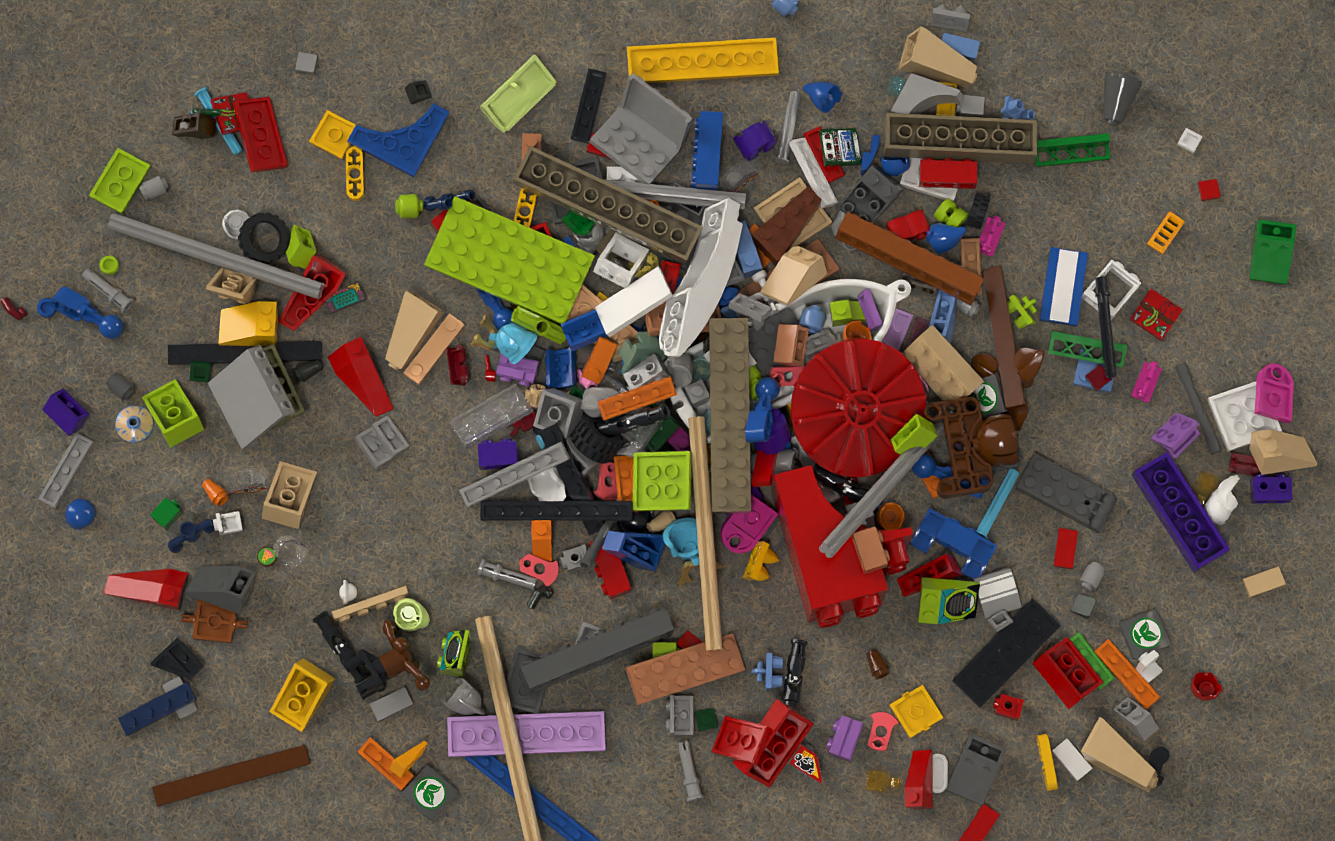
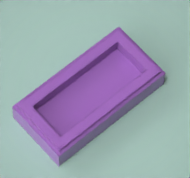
[857,289,882,332]

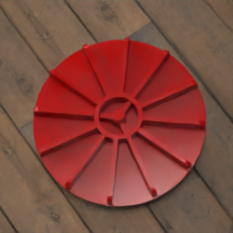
[790,338,927,477]

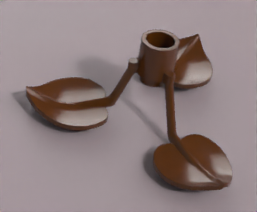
[971,348,1044,431]

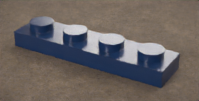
[118,682,197,736]

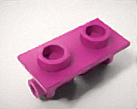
[979,216,1005,257]
[1131,362,1162,403]

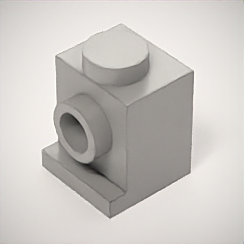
[560,544,587,573]

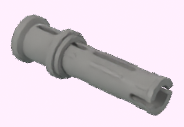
[82,268,134,313]
[477,559,537,590]
[677,741,704,802]

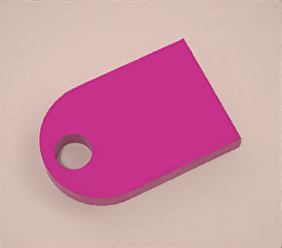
[1254,363,1294,423]
[720,494,778,553]

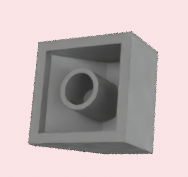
[533,388,584,439]

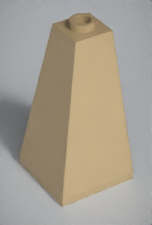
[898,26,977,88]
[385,291,446,371]
[1081,717,1158,793]

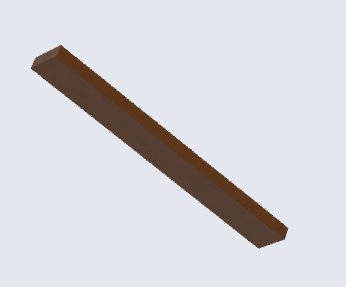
[982,266,1026,410]
[152,745,310,807]

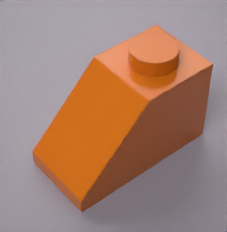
[582,336,617,384]
[531,520,552,562]

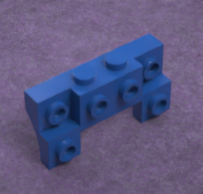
[910,508,998,580]

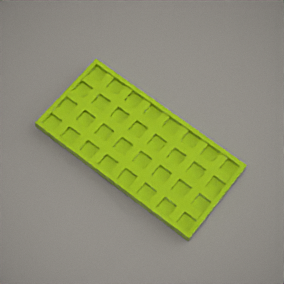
[424,196,595,324]

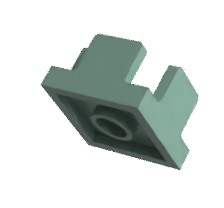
[619,332,666,374]

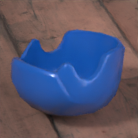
[881,157,910,176]
[65,499,96,530]

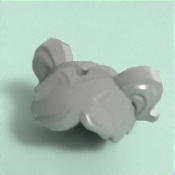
[574,223,610,254]

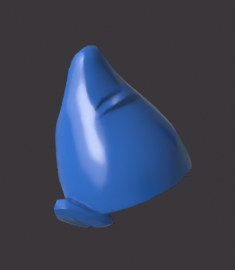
[803,82,843,113]
[926,223,966,254]

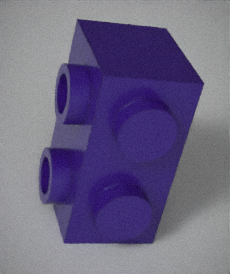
[42,388,90,436]
[478,439,518,470]
[1250,474,1293,504]

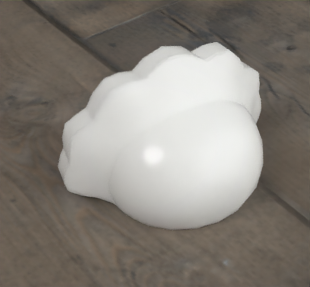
[339,580,357,605]

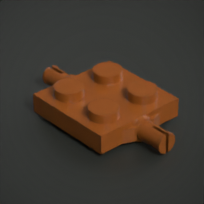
[181,600,248,644]

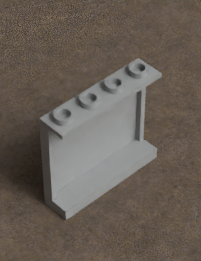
[208,346,296,449]

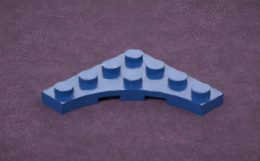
[347,103,449,178]

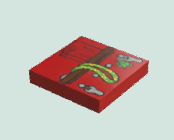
[210,92,249,135]
[1130,289,1183,341]

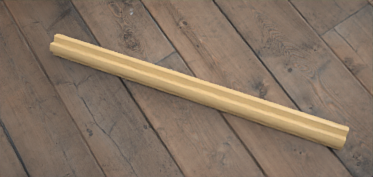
[688,417,723,651]
[475,616,542,841]

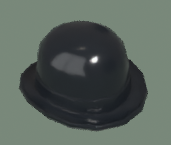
[617,511,655,533]

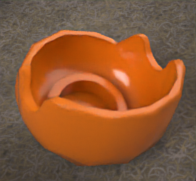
[842,320,872,340]
[876,502,905,530]

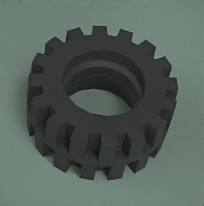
[966,193,991,230]

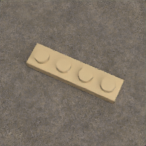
[332,586,409,623]

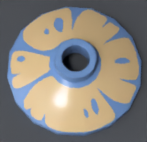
[115,405,153,443]

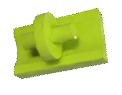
[1008,294,1037,329]

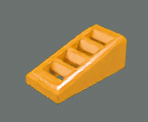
[1147,211,1185,254]
[389,741,428,778]

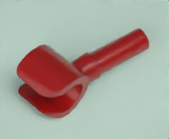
[484,355,496,382]

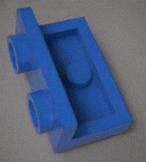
[561,310,608,352]
[545,348,576,390]

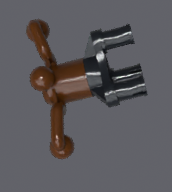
[342,620,430,700]

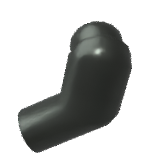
[526,586,554,609]

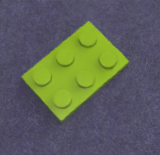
[89,148,151,215]

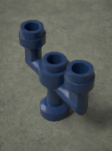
[424,190,476,211]
[168,519,215,553]

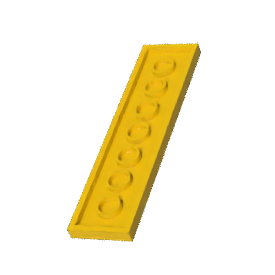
[627,37,779,84]

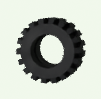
[571,414,624,464]

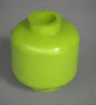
[395,194,423,219]

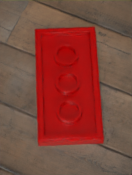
[233,97,288,173]

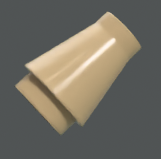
[647,511,676,534]

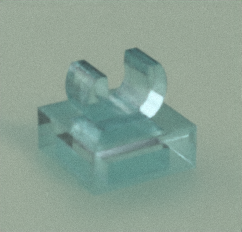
[885,75,908,97]

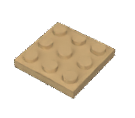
[753,177,832,249]

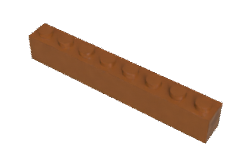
[835,212,984,305]

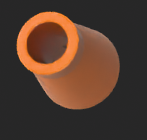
[202,478,229,507]

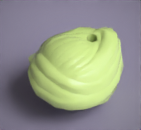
[393,598,430,632]

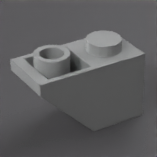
[1114,697,1159,741]

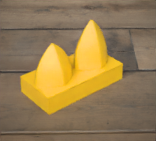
[743,541,779,581]

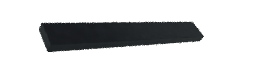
[168,341,322,365]
[480,501,633,521]

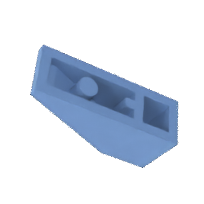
[736,220,762,279]
[929,290,957,343]

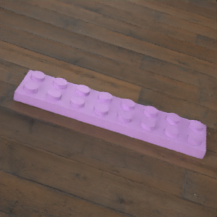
[447,711,606,757]

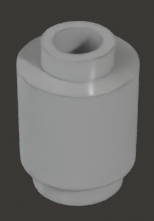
[139,176,169,200]
[1079,561,1105,592]

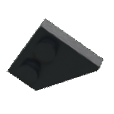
[150,638,204,680]

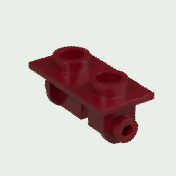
[446,345,469,386]
[1228,453,1267,476]

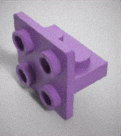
[1151,413,1201,459]

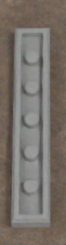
[459,442,570,507]

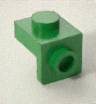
[561,211,595,236]

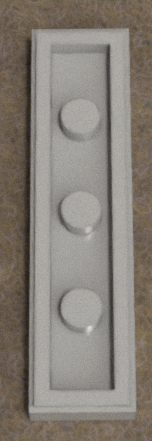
[38,433,94,509]

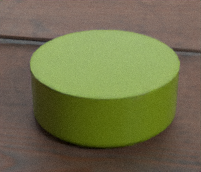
[99,256,119,275]

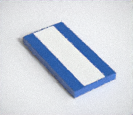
[1039,247,1088,327]

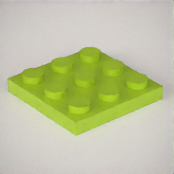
[633,451,692,511]

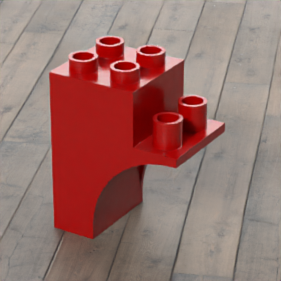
[771,465,913,628]

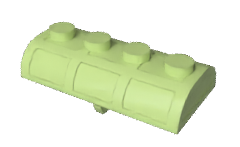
[480,55,556,133]

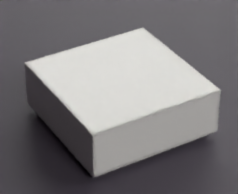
[1177,128,1203,153]

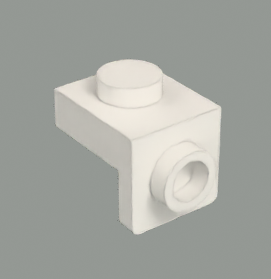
[213,511,243,536]
[1135,650,1162,683]

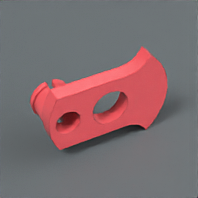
[769,365,805,386]
[593,462,617,501]
[519,554,559,586]
[867,712,899,751]

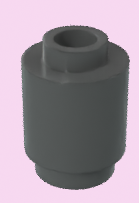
[106,373,135,401]

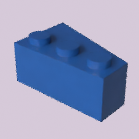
[602,531,665,572]

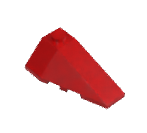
[278,255,346,331]
[328,337,393,417]
[104,569,189,610]

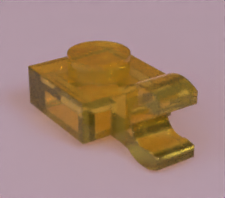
[1194,471,1219,505]
[866,770,900,792]

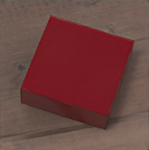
[1085,365,1112,392]

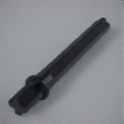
[1095,276,1117,378]

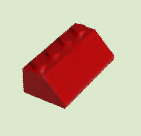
[733,699,814,788]

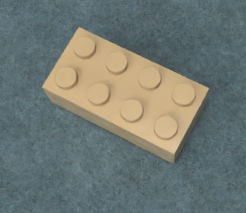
[902,325,984,411]

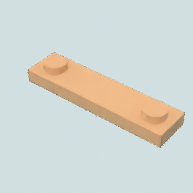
[403,313,465,385]

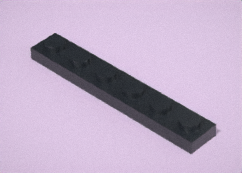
[539,423,605,536]

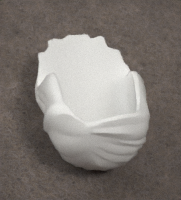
[527,466,566,501]
[1204,475,1240,525]

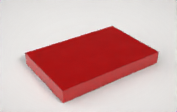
[711,716,771,765]

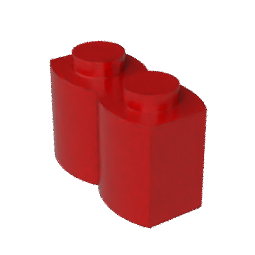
[886,210,930,241]

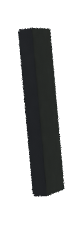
[571,68,607,144]

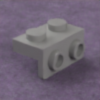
[666,694,694,736]

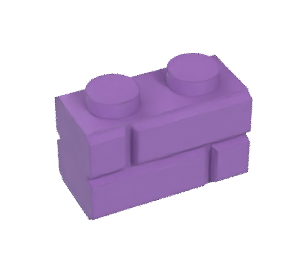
[496,354,540,387]
[826,716,863,762]

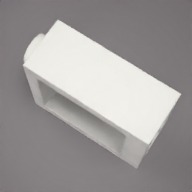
[593,233,649,288]
[1082,260,1141,321]

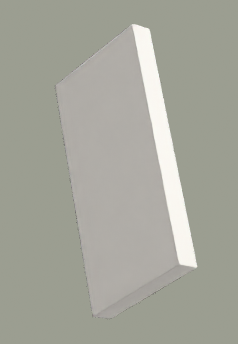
[595,267,673,337]

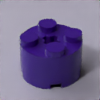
[733,120,777,162]
[753,408,792,454]

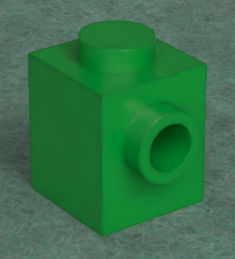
[150,497,182,531]

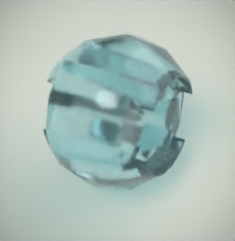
[692,358,710,382]

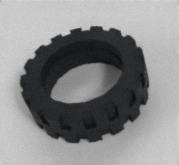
[238,212,291,264]

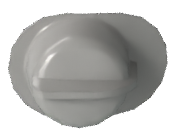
[580,387,619,418]

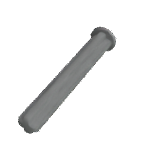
[774,91,801,164]

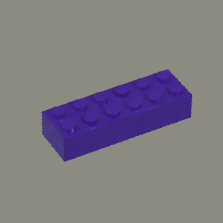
[1132,452,1230,573]

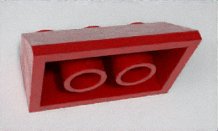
[1032,637,1104,709]

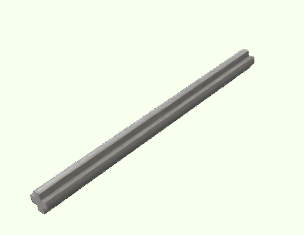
[518,179,746,210]
[107,213,324,299]
[819,407,955,558]

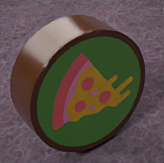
[257,547,277,567]

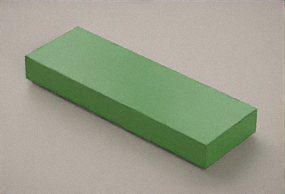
[1070,632,1115,690]

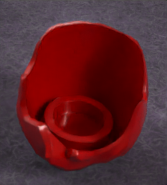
[1191,672,1223,701]

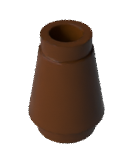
[866,649,890,680]

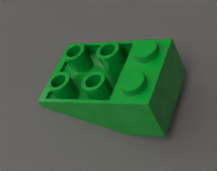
[1249,219,1296,285]

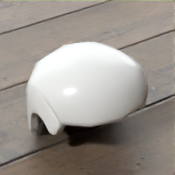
[222,209,251,240]

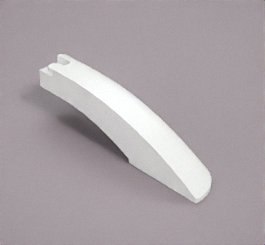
[659,198,743,358]

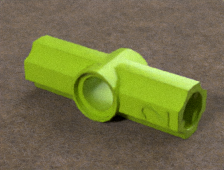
[511,306,566,345]

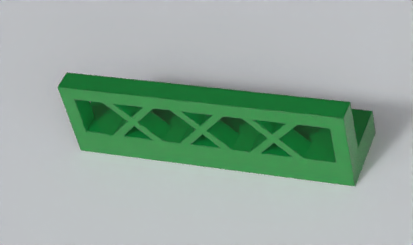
[1035,133,1111,167]
[1048,331,1128,368]

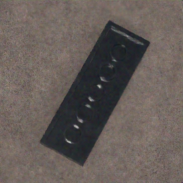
[952,599,1061,708]

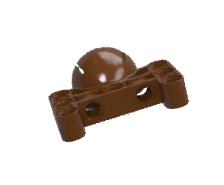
[923,397,1018,499]

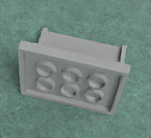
[589,73,692,184]

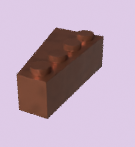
[752,186,821,266]

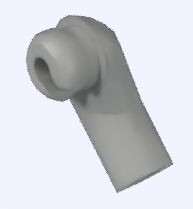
[831,211,846,237]

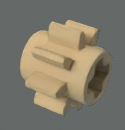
[525,384,545,408]

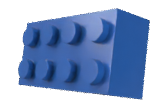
[691,111,723,190]

